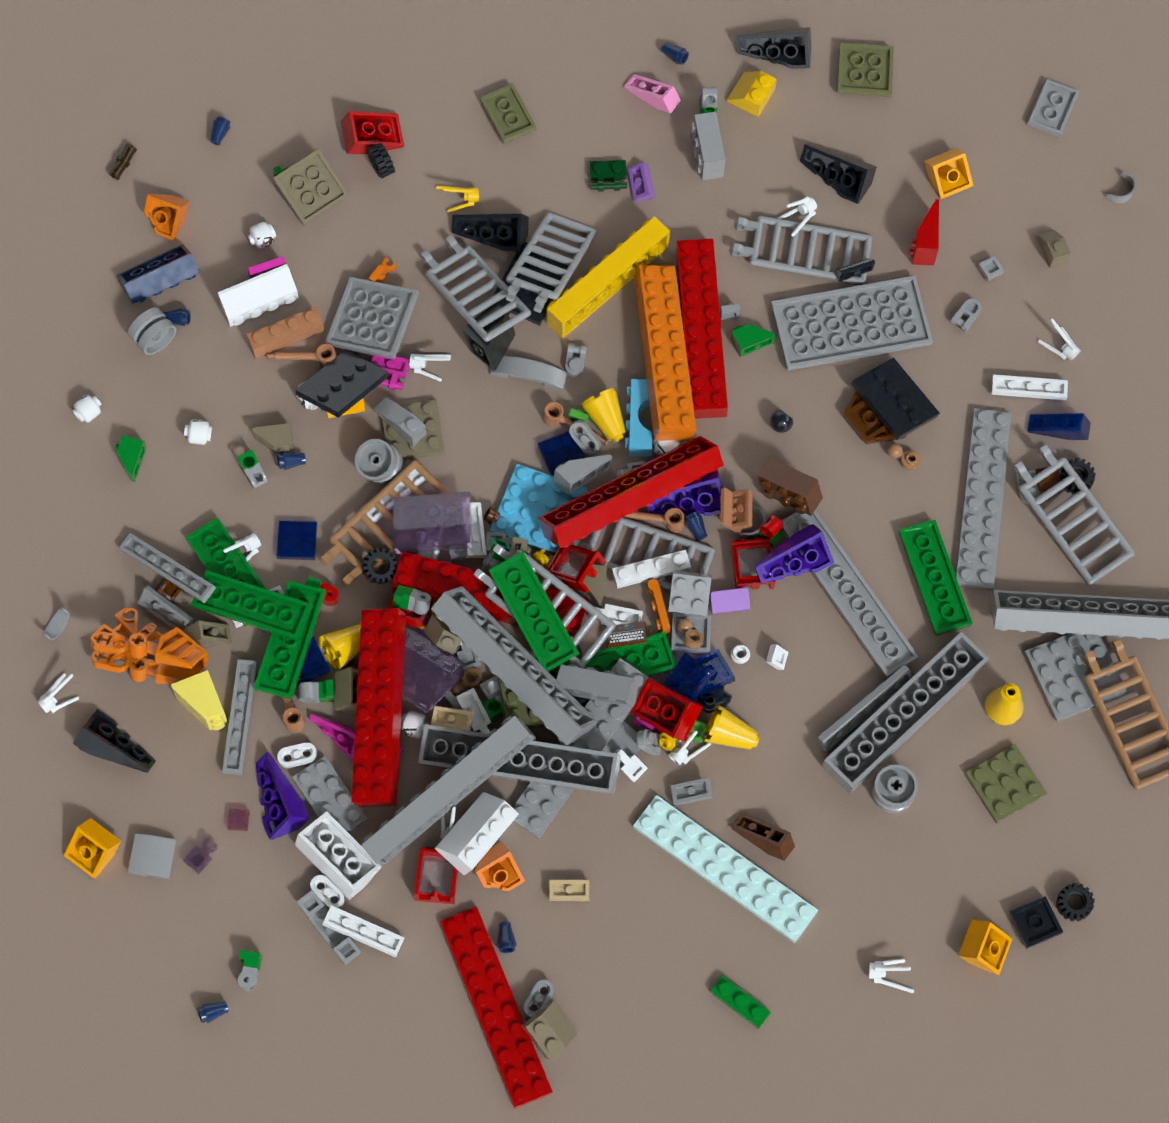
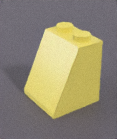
[171,670,228,730]

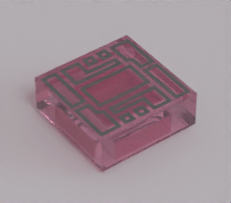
[227,809,250,831]

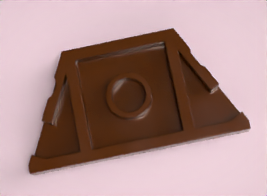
[843,391,907,444]

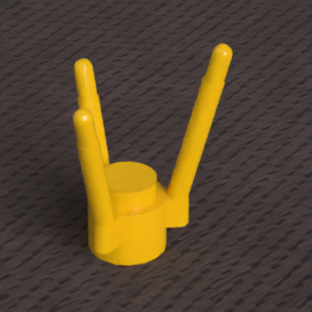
[436,186,479,213]

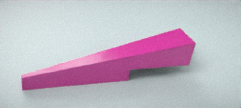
[309,713,404,762]

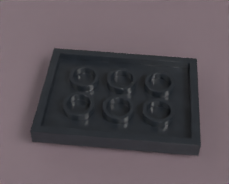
[493,242,568,326]
[296,350,389,418]
[851,358,940,440]

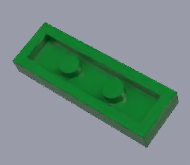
[710,975,771,1029]

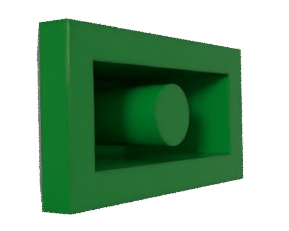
[731,324,775,357]
[115,435,147,482]

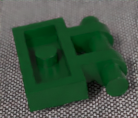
[589,160,627,192]

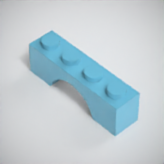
[625,379,652,456]

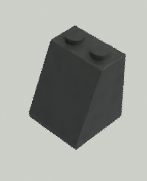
[462,303,516,371]

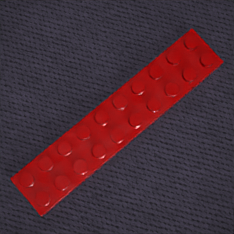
[440,906,553,1109]

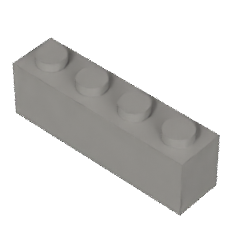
[556,664,639,707]

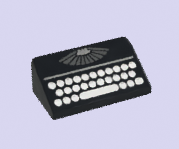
[835,258,875,282]

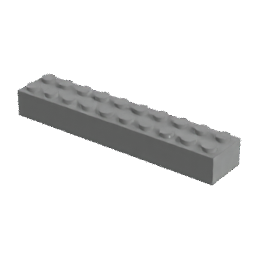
[431,586,598,746]
[991,590,1169,640]
[822,632,989,794]
[361,716,536,865]
[418,724,621,795]

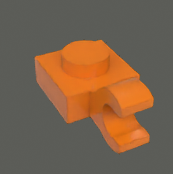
[369,257,397,283]

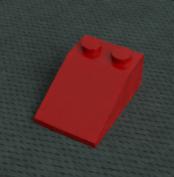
[340,111,404,155]
[909,199,939,266]
[630,678,703,741]

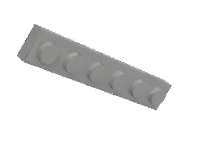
[119,533,216,603]
[222,659,258,775]
[818,665,912,753]

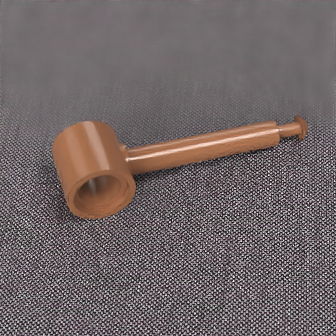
[266,344,337,367]
[543,402,609,445]
[624,508,685,533]
[282,698,305,733]

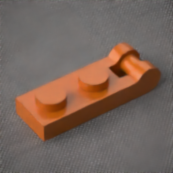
[647,579,670,635]

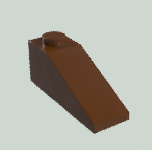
[731,813,795,861]

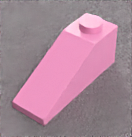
[624,74,681,114]

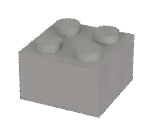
[668,570,712,616]

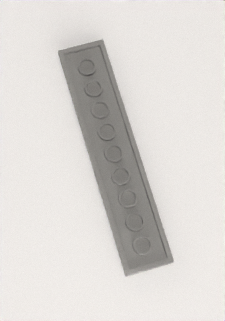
[956,408,1012,591]
[781,510,919,679]
[512,658,651,839]

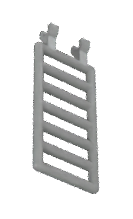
[506,212,597,313]
[732,216,873,285]
[421,235,531,342]
[1013,445,1135,585]
[571,517,715,591]
[473,544,616,668]

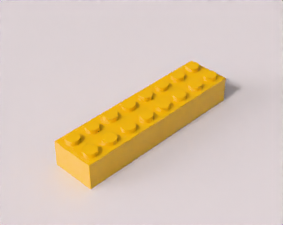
[547,216,670,339]

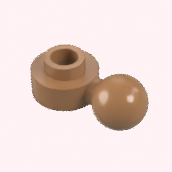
[887,443,920,470]
[677,618,704,649]
[450,668,482,697]

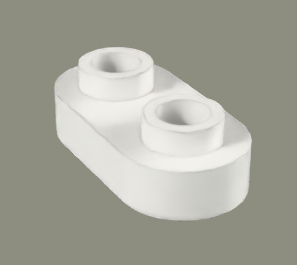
[277,743,317,768]
[310,875,345,909]

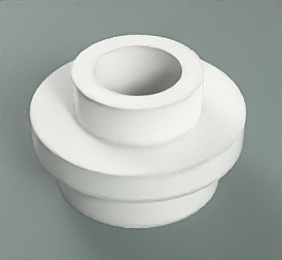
[731,645,750,664]

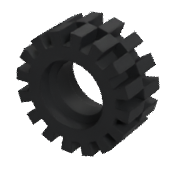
[367,143,395,179]
[1060,458,1096,495]
[361,548,398,584]
[1056,883,1095,922]

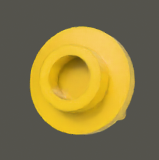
[532,549,553,569]
[659,732,680,751]

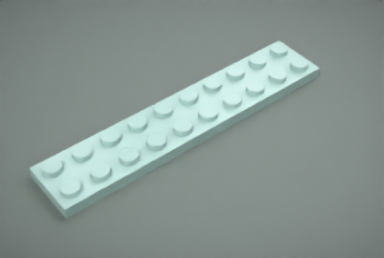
[633,795,818,943]

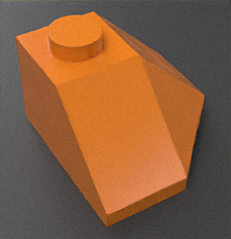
[144,194,189,241]
[475,842,525,892]

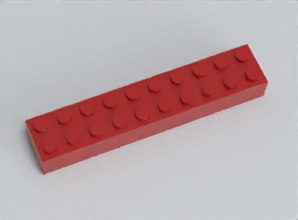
[676,238,728,419]
[538,436,724,548]
[392,551,589,637]
[351,608,406,807]

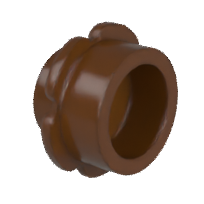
[484,506,500,525]

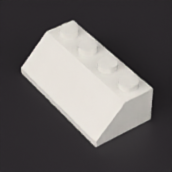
[218,264,298,327]
[435,792,519,875]
[295,811,382,900]

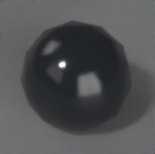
[770,410,793,433]

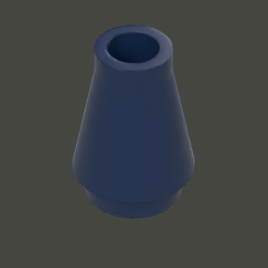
[661,42,689,65]
[210,117,231,145]
[163,308,191,326]
[277,452,306,470]
[684,511,708,541]
[497,922,517,953]
[197,1001,229,1024]

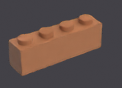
[246,306,324,359]

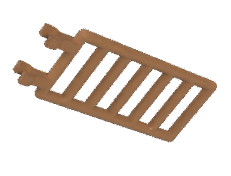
[320,460,453,588]
[1082,639,1169,789]

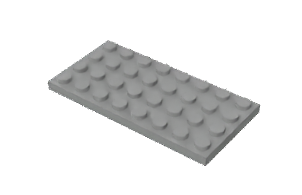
[771,275,933,371]

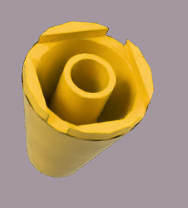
[581,388,626,443]
[319,624,361,670]
[984,684,1024,726]
[703,705,760,750]

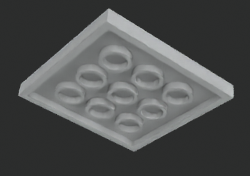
[325,277,419,359]
[1024,633,1128,722]

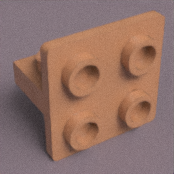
[719,488,753,535]

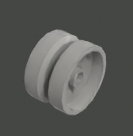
[128,307,177,355]
[355,439,403,484]
[872,765,918,813]

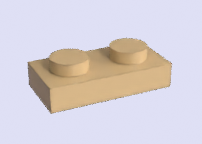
[431,706,474,731]
[549,880,589,901]

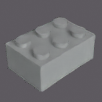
[690,112,726,180]

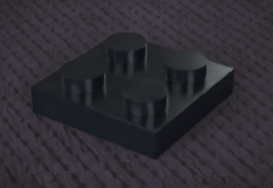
[1009,896,1063,949]

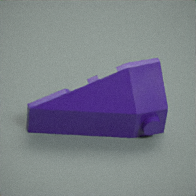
[648,470,723,516]
[754,524,834,583]
[256,752,309,840]

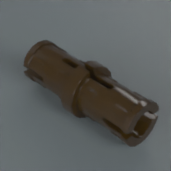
[109,144,137,180]

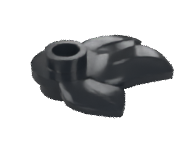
[694,679,732,713]

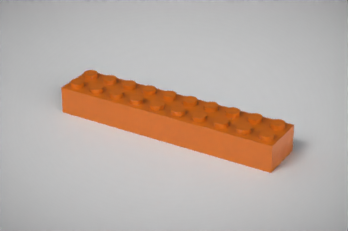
[634,265,696,441]

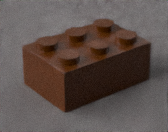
[757,458,823,516]

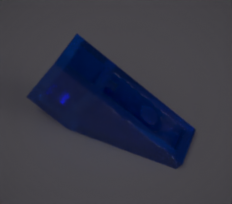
[1027,413,1091,440]

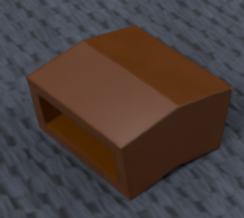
[1035,467,1061,495]

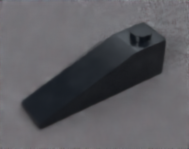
[736,27,812,69]
[800,144,877,204]
[452,214,529,251]
[73,709,156,773]

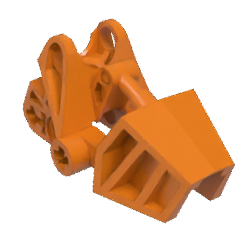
[91,607,209,684]

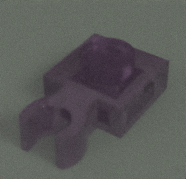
[183,838,217,874]

